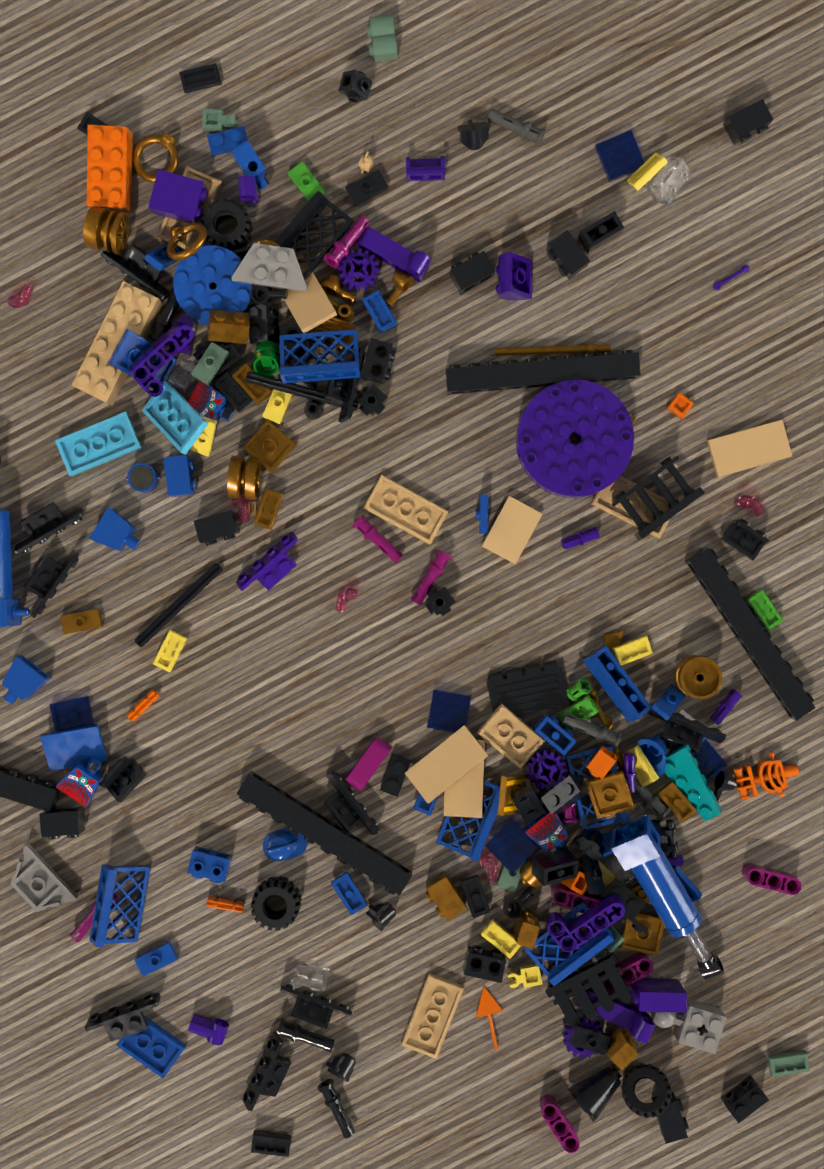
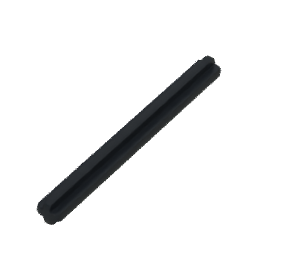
[245,371,359,411]
[135,563,223,647]

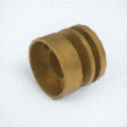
[83,206,130,255]

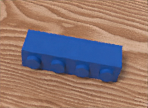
[583,645,652,722]

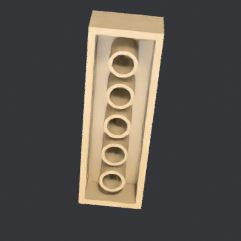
[72,281,163,406]

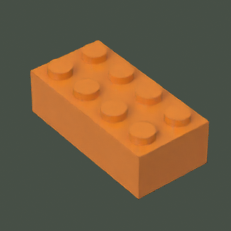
[87,125,133,212]

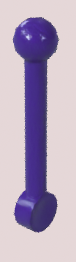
[713,265,749,290]

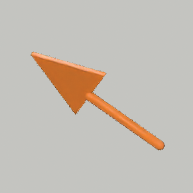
[476,986,503,1050]

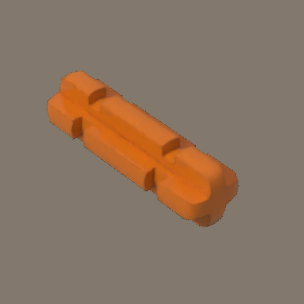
[127,690,159,721]
[206,896,244,913]

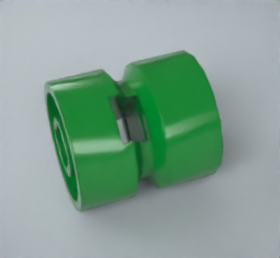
[253,341,280,377]

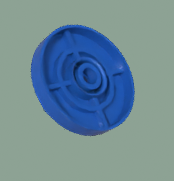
[173,245,253,325]

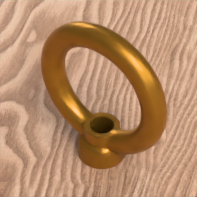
[133,132,178,183]
[167,223,207,261]

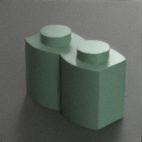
[367,14,398,62]

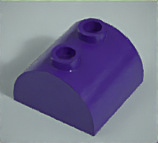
[496,252,532,300]

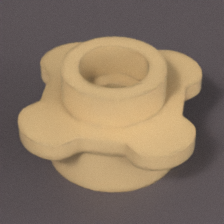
[359,151,374,174]

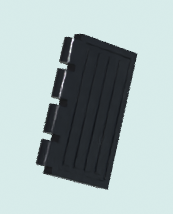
[486,660,569,715]

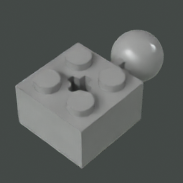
[651,998,727,1054]

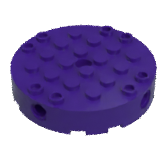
[516,380,634,498]

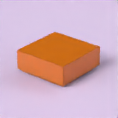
[667,392,694,419]

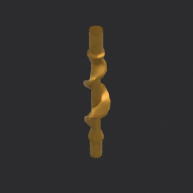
[585,676,624,767]

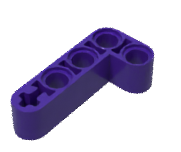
[357,227,431,282]
[129,322,194,397]
[546,895,625,952]
[576,987,655,1043]

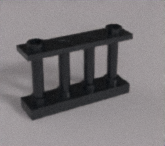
[611,456,705,540]

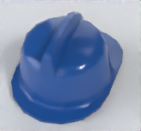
[637,734,668,777]
[263,827,308,861]

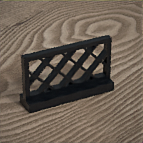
[274,191,355,280]

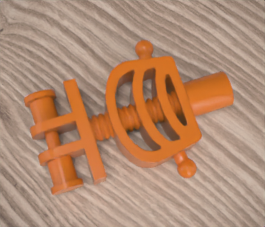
[733,752,799,799]

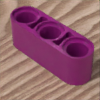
[344,736,392,791]
[742,863,802,895]
[551,884,607,918]
[600,952,654,993]
[540,1095,580,1153]

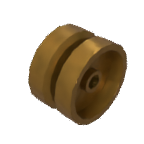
[227,456,261,500]
[674,655,722,699]

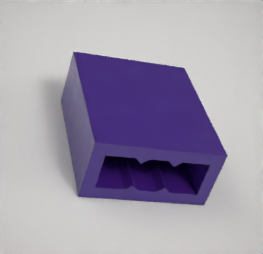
[148,169,208,223]
[630,978,687,1013]

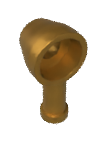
[385,271,414,307]
[321,274,356,303]
[326,293,354,322]

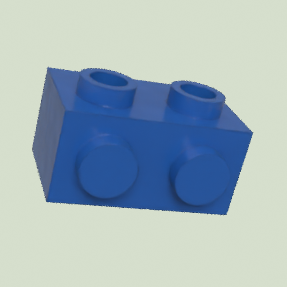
[163,455,197,498]
[532,713,577,756]
[187,846,233,883]

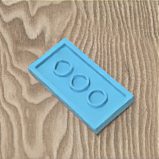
[142,380,209,455]
[55,412,142,477]

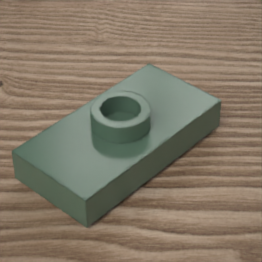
[191,342,229,385]
[497,849,528,892]
[767,1050,810,1077]

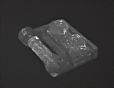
[291,963,330,991]

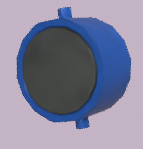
[126,463,161,493]

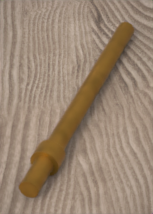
[495,343,611,356]

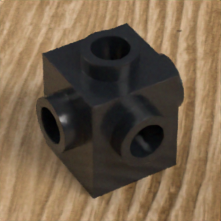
[338,70,372,103]
[358,384,388,417]
[425,586,456,616]

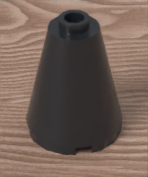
[568,1066,622,1122]

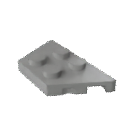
[231,243,307,292]
[10,843,78,912]

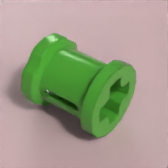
[566,678,592,702]

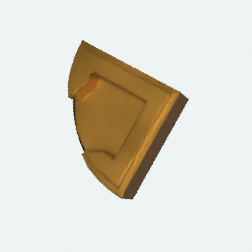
[603,631,623,652]

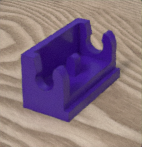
[406,156,445,181]

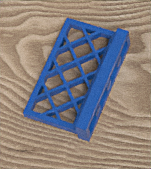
[279,329,360,383]
[565,744,630,830]
[436,780,500,862]
[89,864,150,947]
[524,901,614,986]

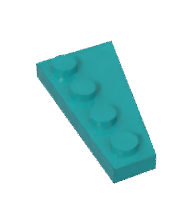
[665,744,722,822]

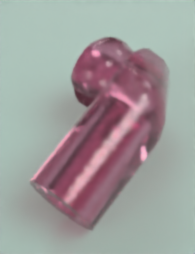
[7,284,33,308]
[738,495,765,517]
[232,496,249,523]
[335,588,358,612]
[479,855,498,882]

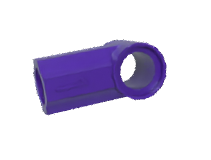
[238,176,260,207]
[188,1013,229,1045]

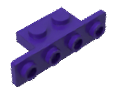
[236,531,299,591]

